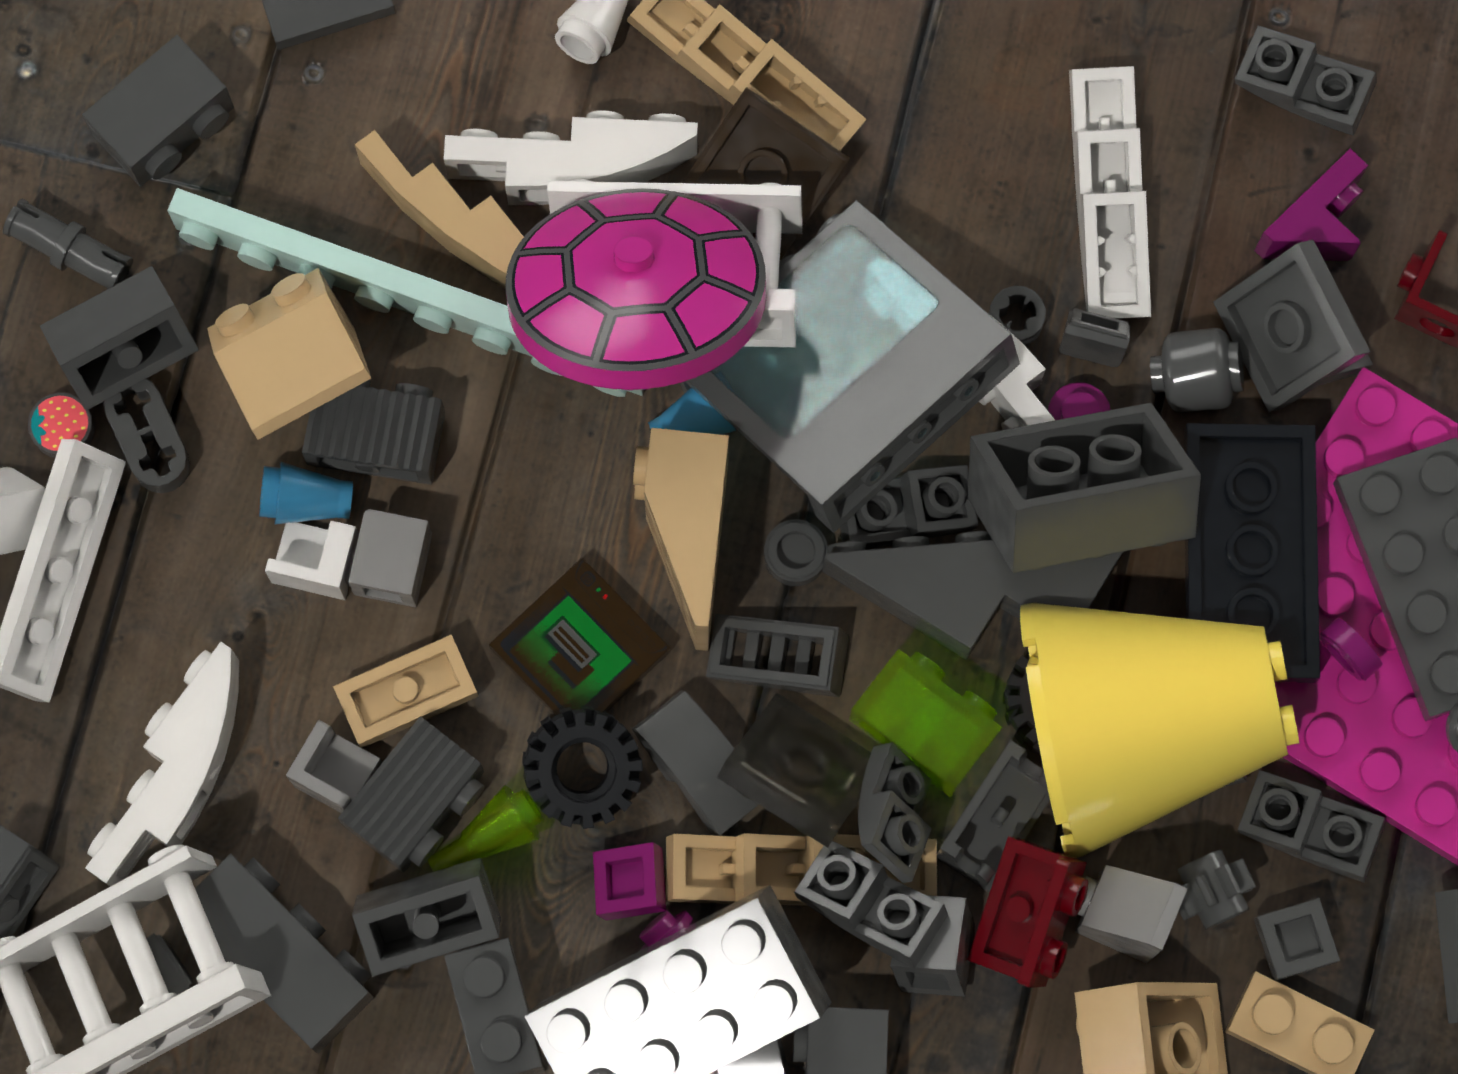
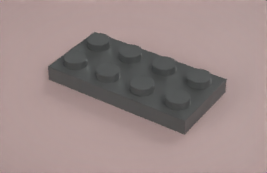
[1333,437,1458,721]

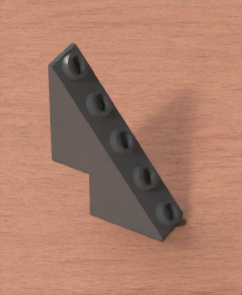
[822,531,1124,660]

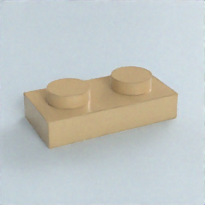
[333,634,479,748]
[1225,971,1374,1074]

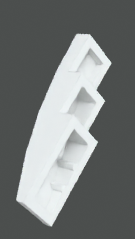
[1069,66,1151,319]

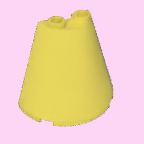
[1020,603,1300,858]

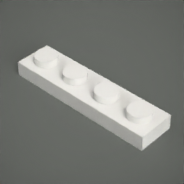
[0,439,126,703]

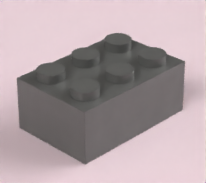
[968,403,1201,573]

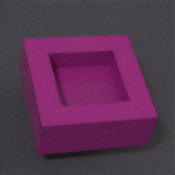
[593,842,666,921]

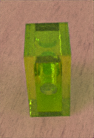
[849,648,1002,797]

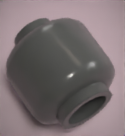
[1150,328,1244,413]

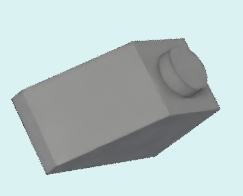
[1075,865,1188,964]

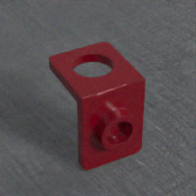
[1394,229,1458,348]

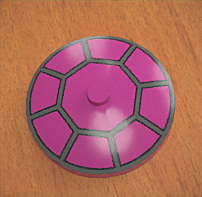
[505,188,767,390]

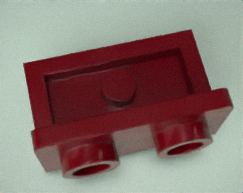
[968,836,1088,988]

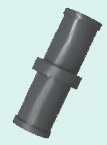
[3,198,133,289]

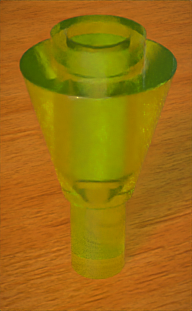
[428,785,544,872]

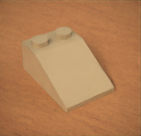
[633,428,729,651]

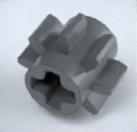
[1177,850,1256,930]

